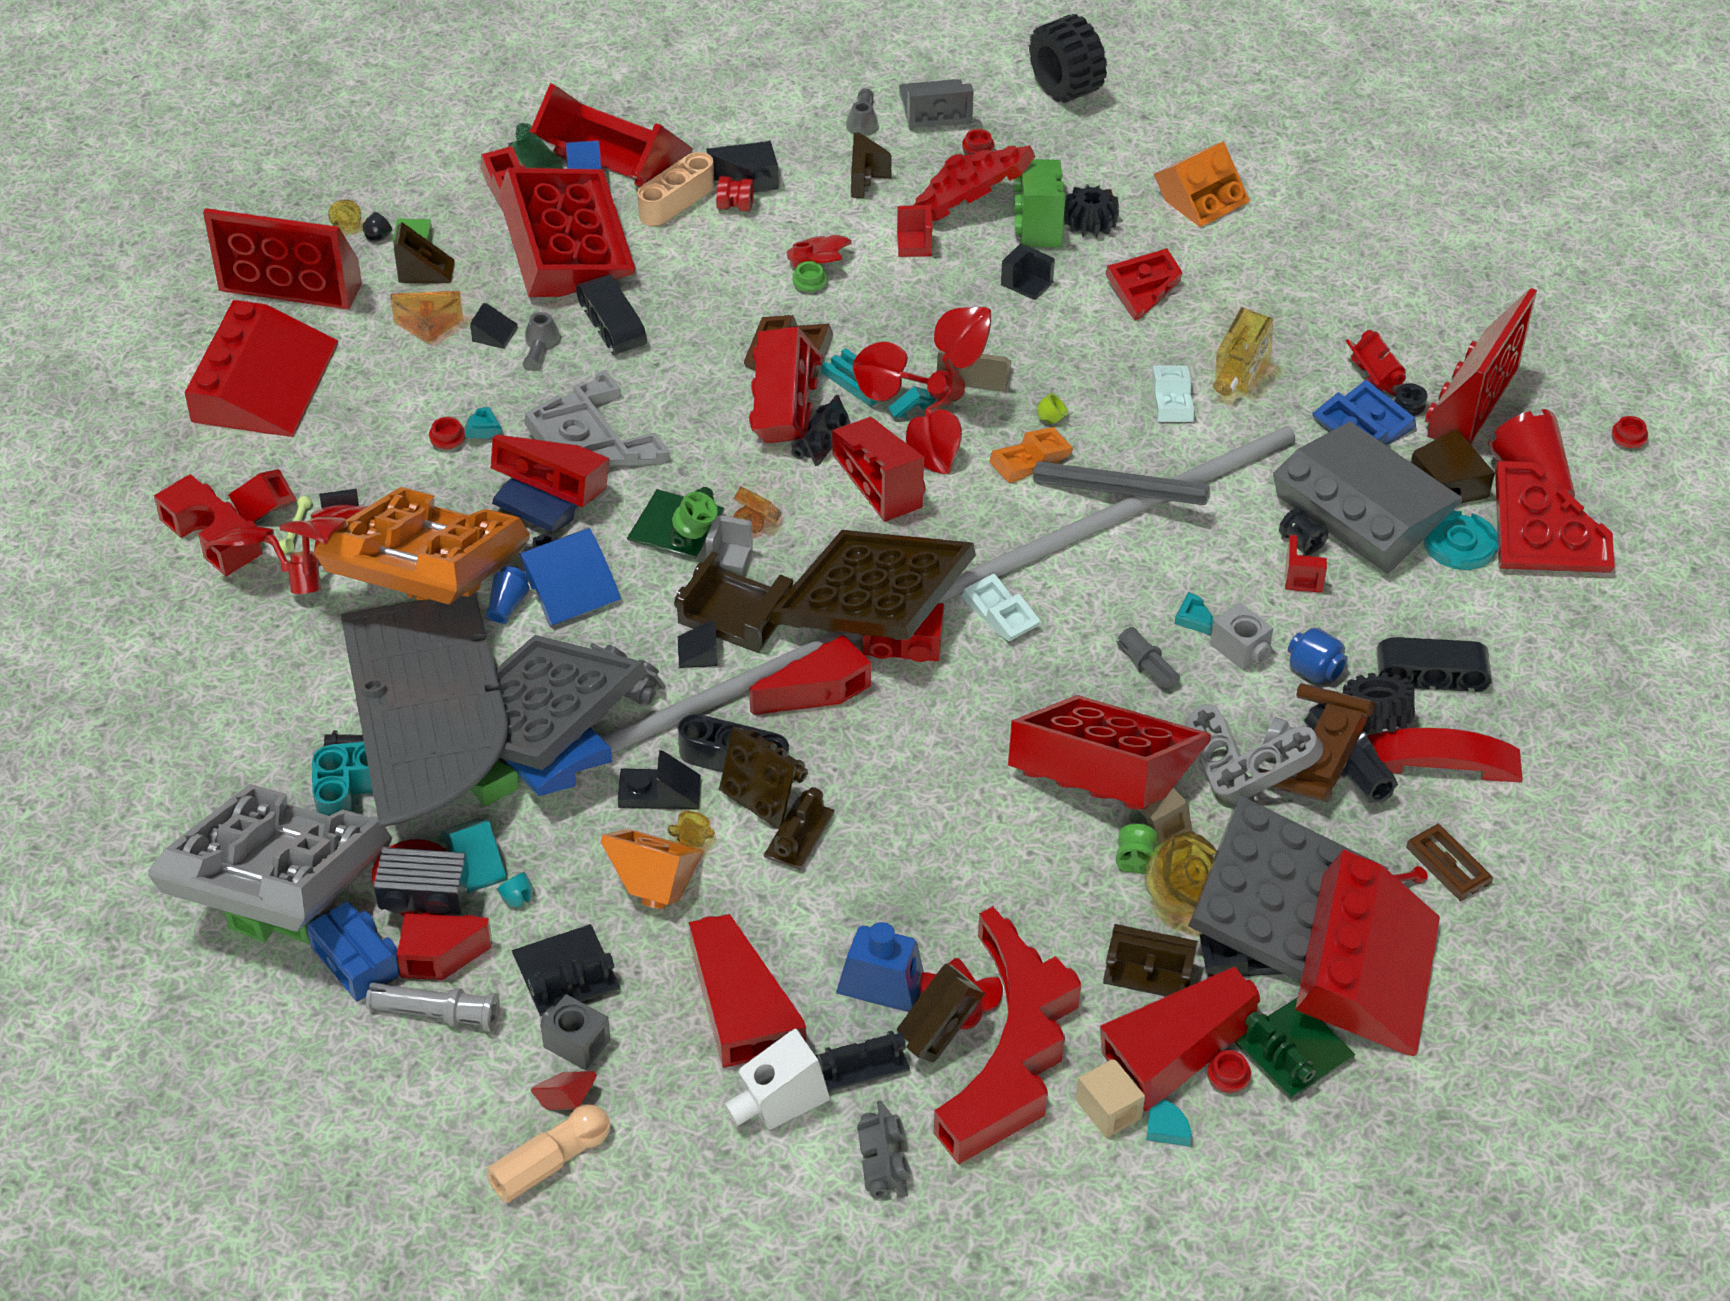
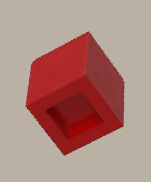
[897,205,933,257]
[228,469,297,523]
[1285,535,1327,593]

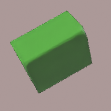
[470,761,519,807]

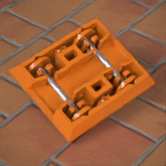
[314,487,530,605]

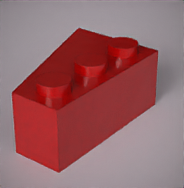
[749,327,824,443]

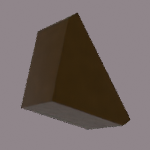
[394,222,455,283]

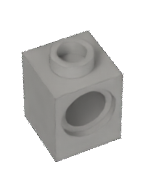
[1210,602,1274,670]

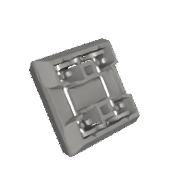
[148,784,392,932]

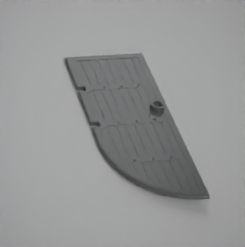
[341,593,508,828]

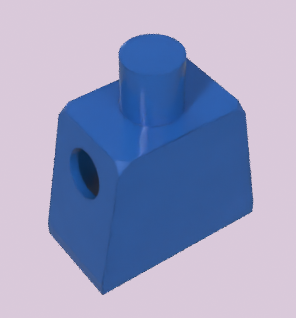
[836,922,924,1012]

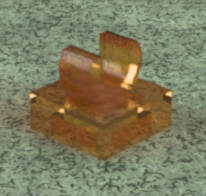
[733,486,782,534]

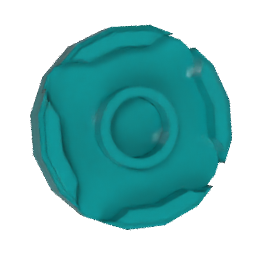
[1423,510,1498,570]

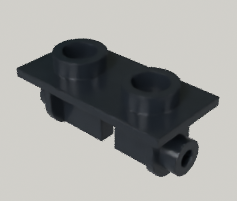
[791,395,851,467]
[815,1031,910,1092]

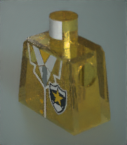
[1213,307,1273,396]

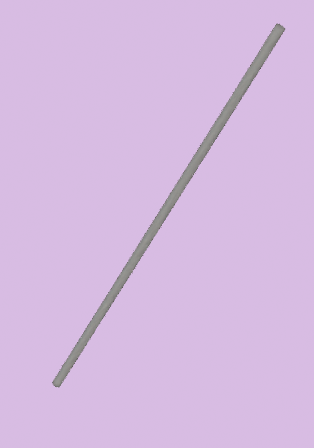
[524,426,1295,791]

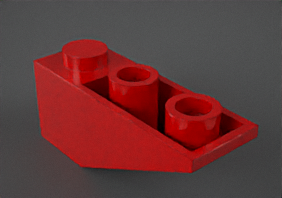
[749,635,872,715]

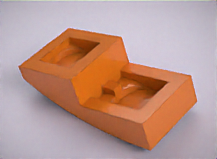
[989,427,1073,483]

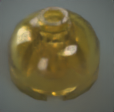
[1144,831,1217,918]

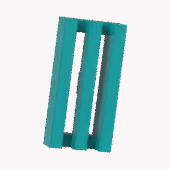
[821,348,879,407]

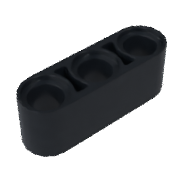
[576,274,647,355]
[1376,637,1492,692]
[678,714,789,772]

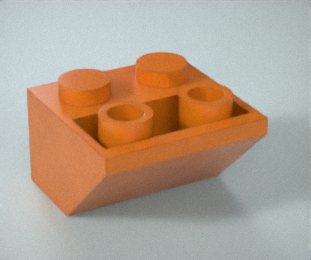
[1154,141,1250,227]

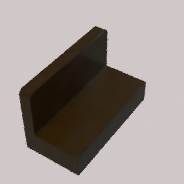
[897,963,986,1062]

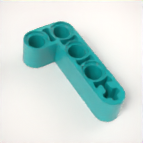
[312,742,373,816]

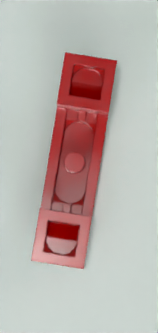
[1367,727,1523,783]

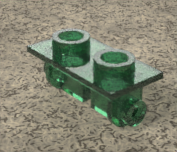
[508,123,565,169]

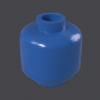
[1288,627,1348,684]

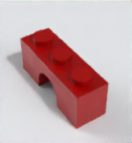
[154,474,262,577]

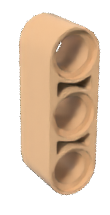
[637,152,714,226]

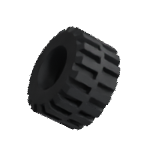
[1029,14,1107,103]

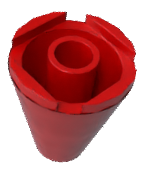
[1487,409,1575,497]

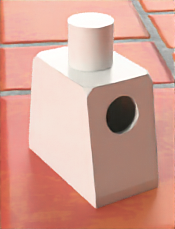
[724,1028,830,1130]

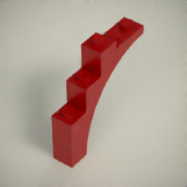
[933,906,1082,1165]

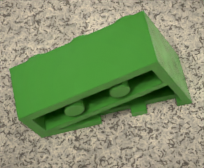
[1013,159,1065,247]

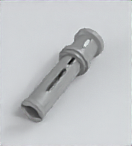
[366,982,500,1031]

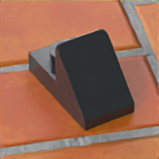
[618,750,701,809]

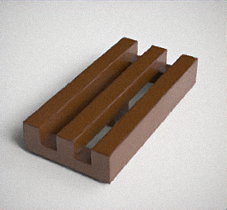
[1406,823,1493,902]

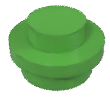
[793,261,827,292]

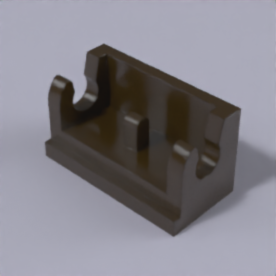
[1103,924,1198,997]

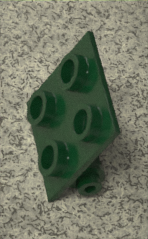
[627,487,724,559]
[1234,997,1356,1100]

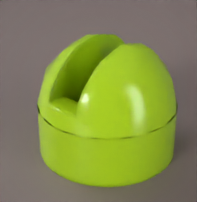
[1037,392,1068,424]

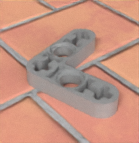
[1188,704,1324,804]

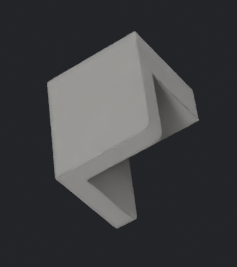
[705,515,753,576]

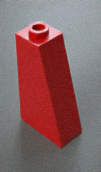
[689,914,807,1068]
[1100,966,1260,1112]

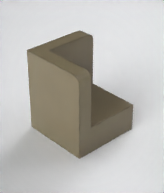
[1138,787,1192,848]

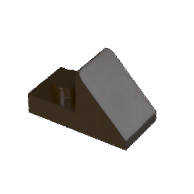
[851,132,892,198]

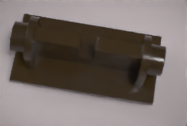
[764,787,835,870]

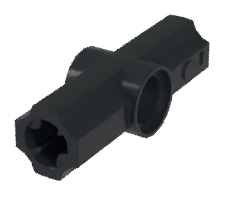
[1304,704,1398,803]

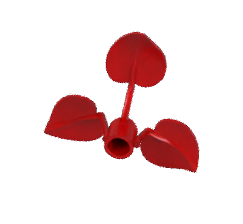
[852,307,991,474]
[204,505,368,594]

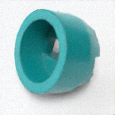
[497,872,534,907]

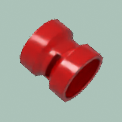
[716,176,754,212]

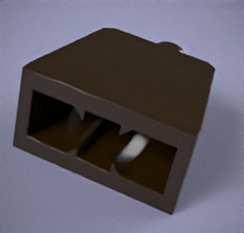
[1411,429,1495,503]

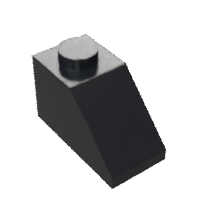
[706,141,779,192]

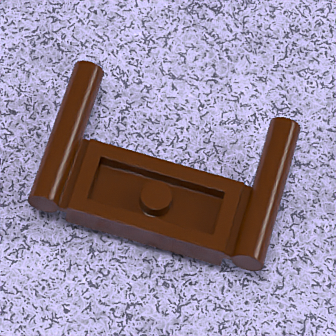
[1258,683,1375,803]

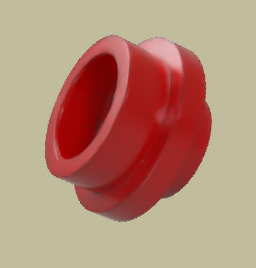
[962,129,995,155]
[1611,416,1649,448]
[429,417,465,449]
[1207,1050,1251,1093]

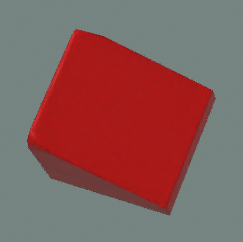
[531,1071,597,1110]

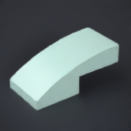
[1152,365,1194,422]
[962,573,1041,641]

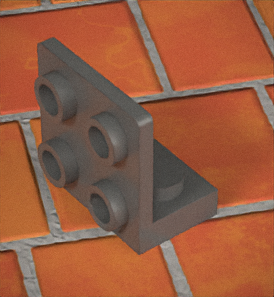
[899,79,974,128]

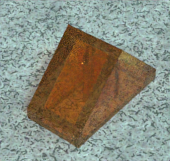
[390,291,463,344]

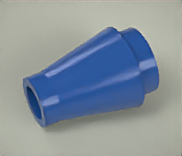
[486,566,529,624]

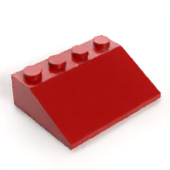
[498,168,635,297]
[203,208,362,310]
[1425,288,1537,445]
[184,300,338,437]
[1008,695,1211,809]
[1295,849,1440,1056]

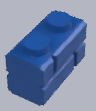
[307,902,399,1001]

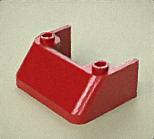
[530,83,693,188]

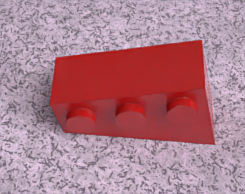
[832,416,926,522]

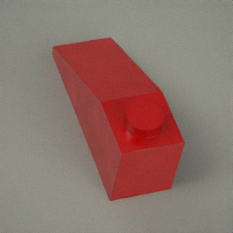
[490,434,610,508]

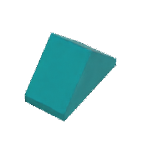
[441,818,507,893]

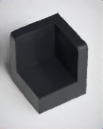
[1001,243,1055,300]

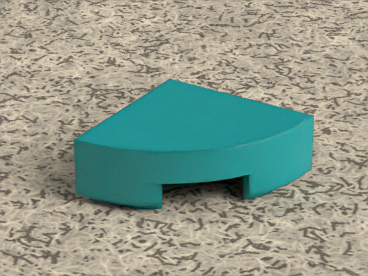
[888,386,936,418]
[464,407,503,439]
[1174,592,1213,635]
[1146,1099,1191,1147]

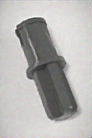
[1117,627,1180,690]

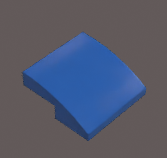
[1312,379,1416,445]
[519,528,621,625]
[506,727,612,796]

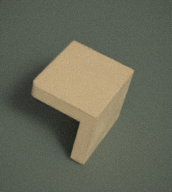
[1076,1059,1145,1138]

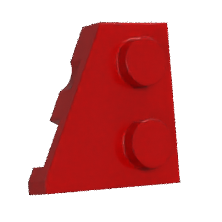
[1105,248,1183,321]

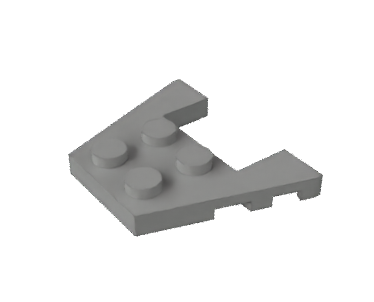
[524,370,670,466]

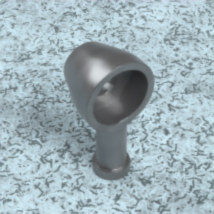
[846,88,878,136]
[523,312,560,371]

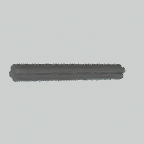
[1033,461,1210,505]

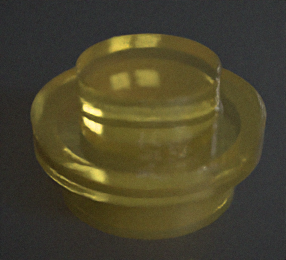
[328,199,361,232]

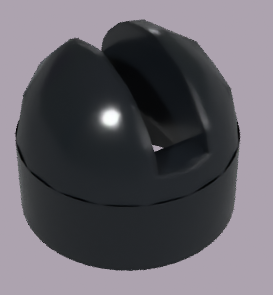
[363,212,392,242]

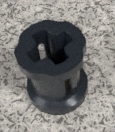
[1279,508,1328,555]

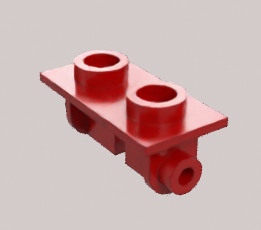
[1345,330,1406,397]

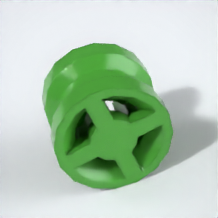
[672,491,718,539]
[1116,824,1159,874]

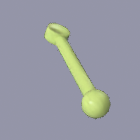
[279,496,312,554]

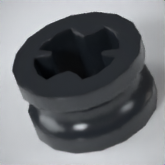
[1394,383,1428,416]

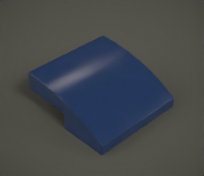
[492,478,595,533]

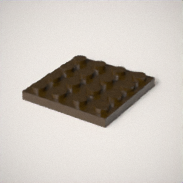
[771,530,976,640]

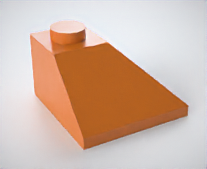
[601,828,704,909]

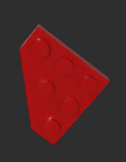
[914,145,1036,221]
[1495,461,1615,573]

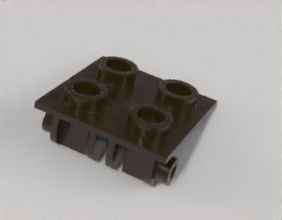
[719,726,808,830]

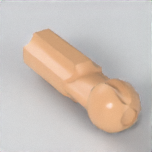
[486,1104,611,1203]

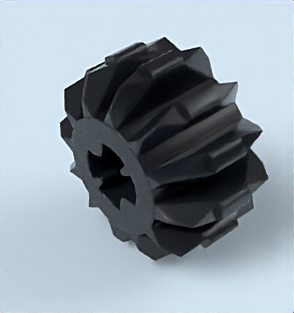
[1064,184,1119,238]

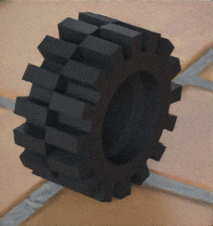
[1343,673,1415,733]

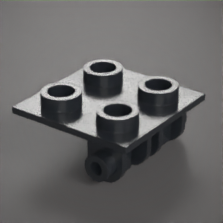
[512,924,620,1016]

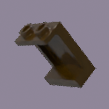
[674,551,793,653]

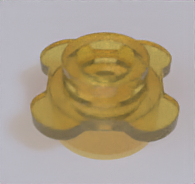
[667,811,715,847]

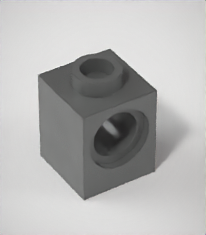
[540,994,611,1071]

